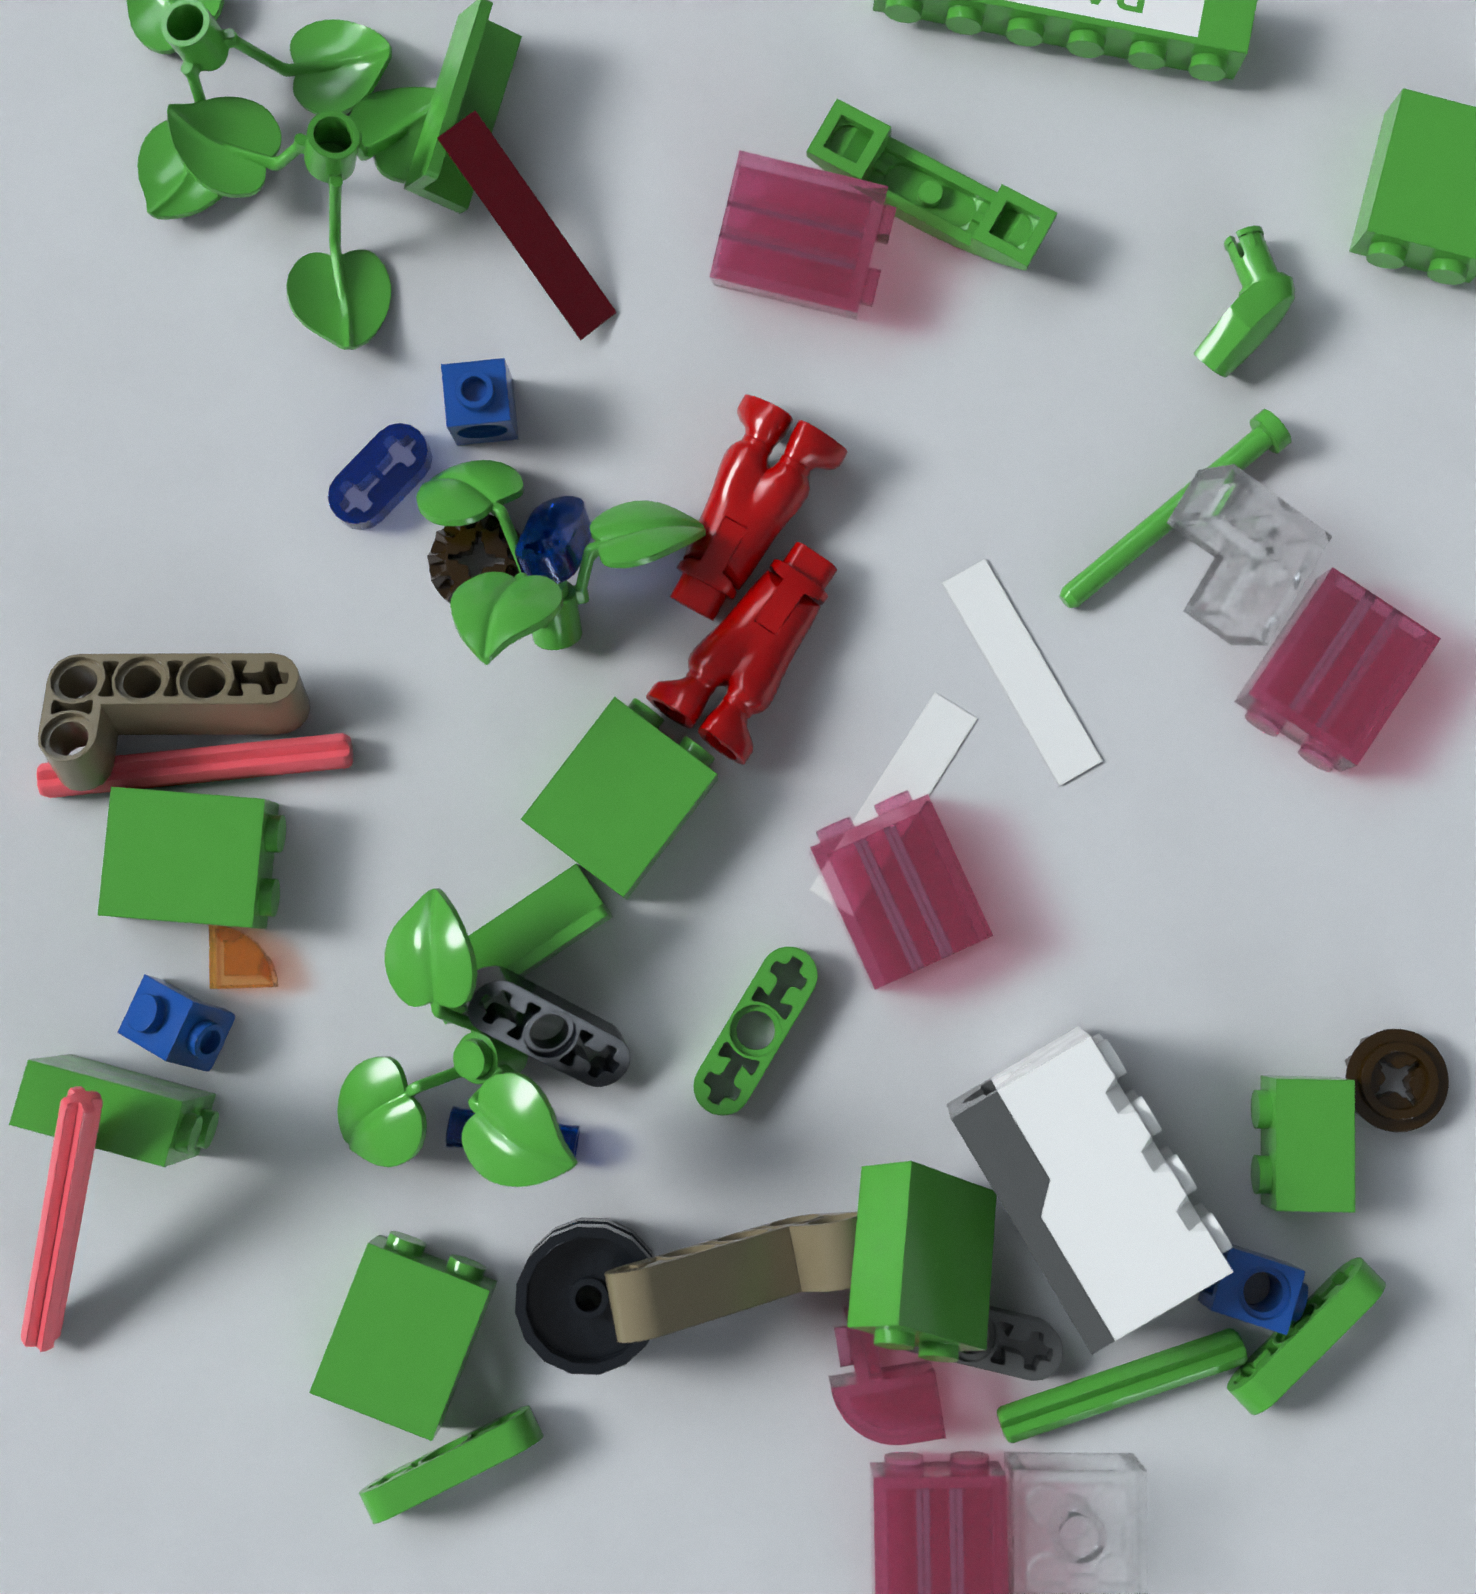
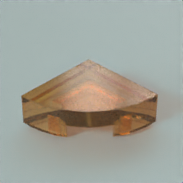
[209,925,278,989]

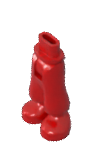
[670,394,848,621]
[646,542,837,765]

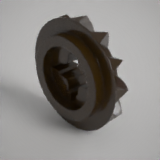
[427,514,529,604]
[1345,1029,1449,1132]

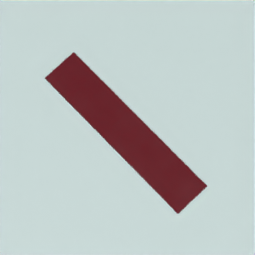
[437,110,617,341]

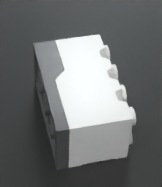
[947,1026,1233,1354]

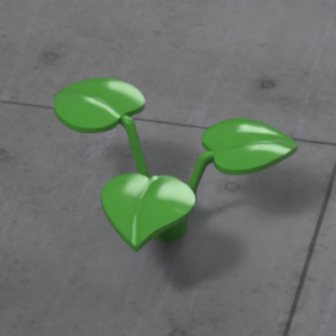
[127,0,392,220]
[167,87,435,350]
[416,460,706,665]
[337,888,578,1187]

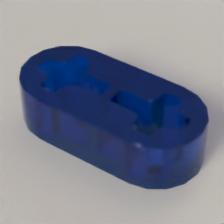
[327,423,432,530]
[515,496,591,584]

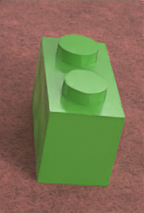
[1251,1075,1355,1213]

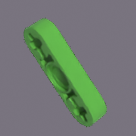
[693,947,818,1116]
[1227,1257,1386,1415]
[359,1405,544,1524]

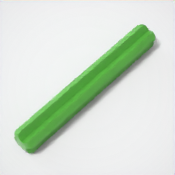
[997,1328,1248,1443]

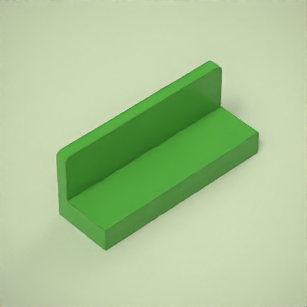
[404,0,522,214]
[443,863,613,1025]

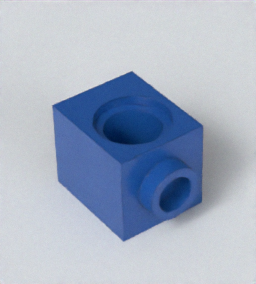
[441,358,519,446]
[1197,1244,1308,1335]

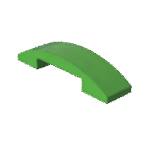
[806,99,1057,271]

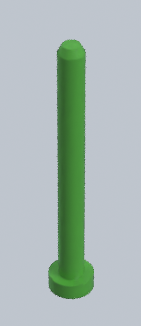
[1059,409,1292,609]

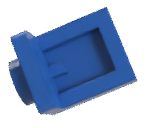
[117,974,235,1072]

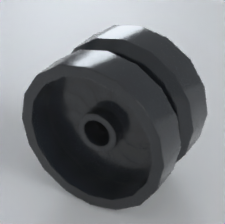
[515,1217,654,1375]

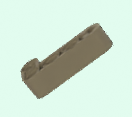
[38,653,310,791]
[605,1212,857,1343]

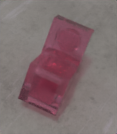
[828,1307,946,1445]

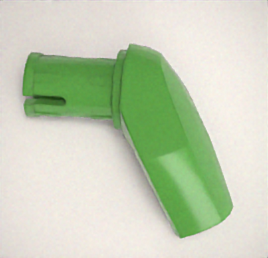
[1194,225,1295,378]

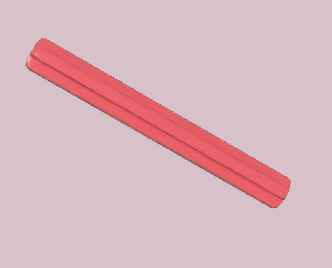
[37,733,353,798]
[21,1086,103,1352]

